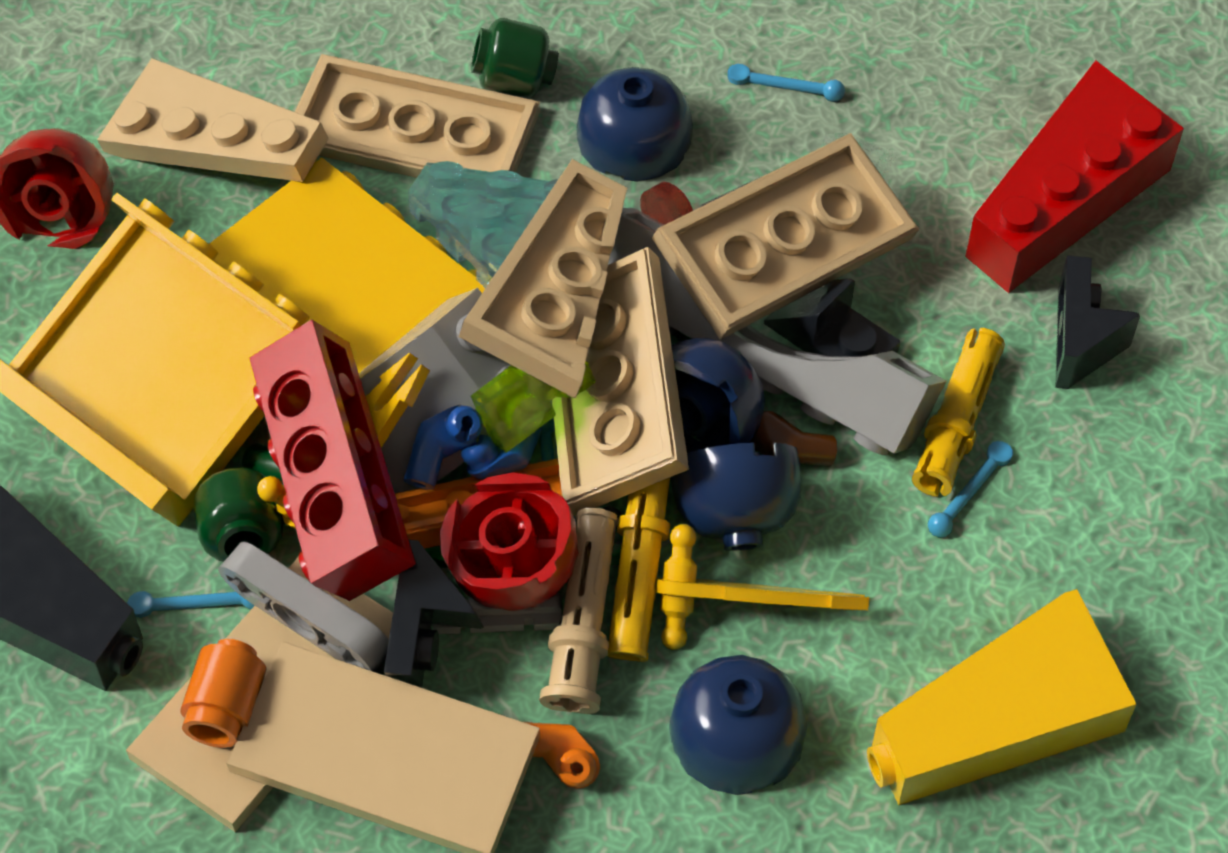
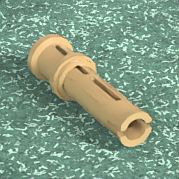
[539,508,619,714]

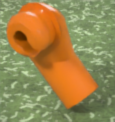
[524,722,600,789]

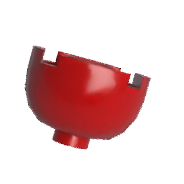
[0,128,114,249]
[440,472,579,611]

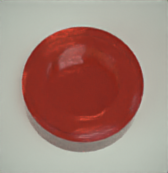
[640,182,693,225]

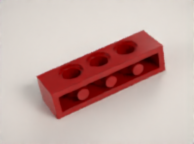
[249,320,416,601]

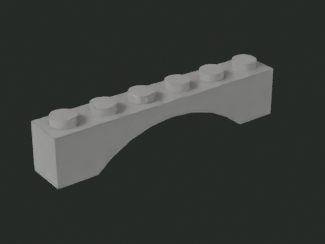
[608,208,947,455]

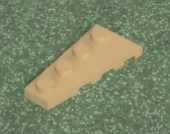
[97,58,329,182]
[458,159,627,398]

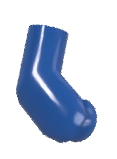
[403,405,483,490]
[461,415,542,480]

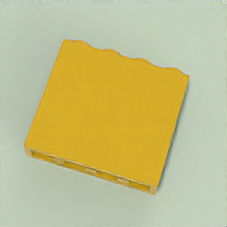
[209,157,489,373]
[0,193,310,527]

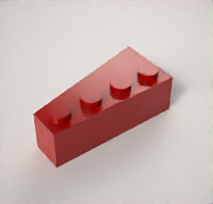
[965,60,1184,293]

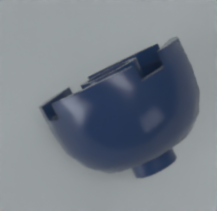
[576,67,693,182]
[672,338,765,453]
[671,443,802,551]
[669,655,807,795]

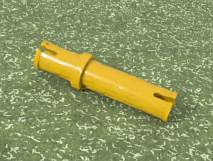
[912,328,1005,497]
[607,478,670,662]

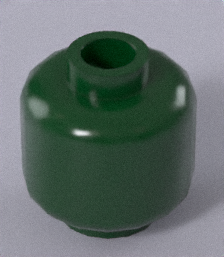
[471,18,559,99]
[194,468,283,562]

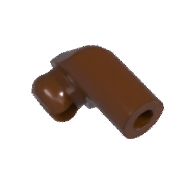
[749,411,837,467]

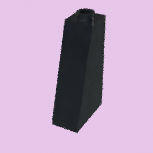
[0,485,143,691]

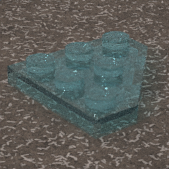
[408,161,558,288]

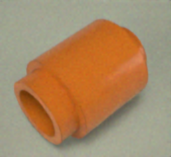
[180,639,267,748]

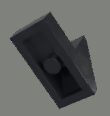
[1055,255,1140,389]
[764,278,900,356]
[384,539,484,688]

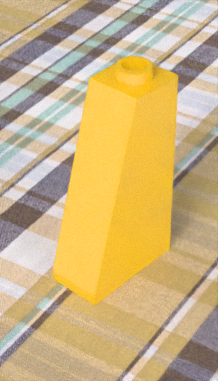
[867,589,1136,805]

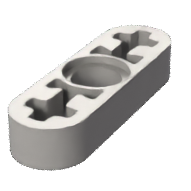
[218,542,389,672]

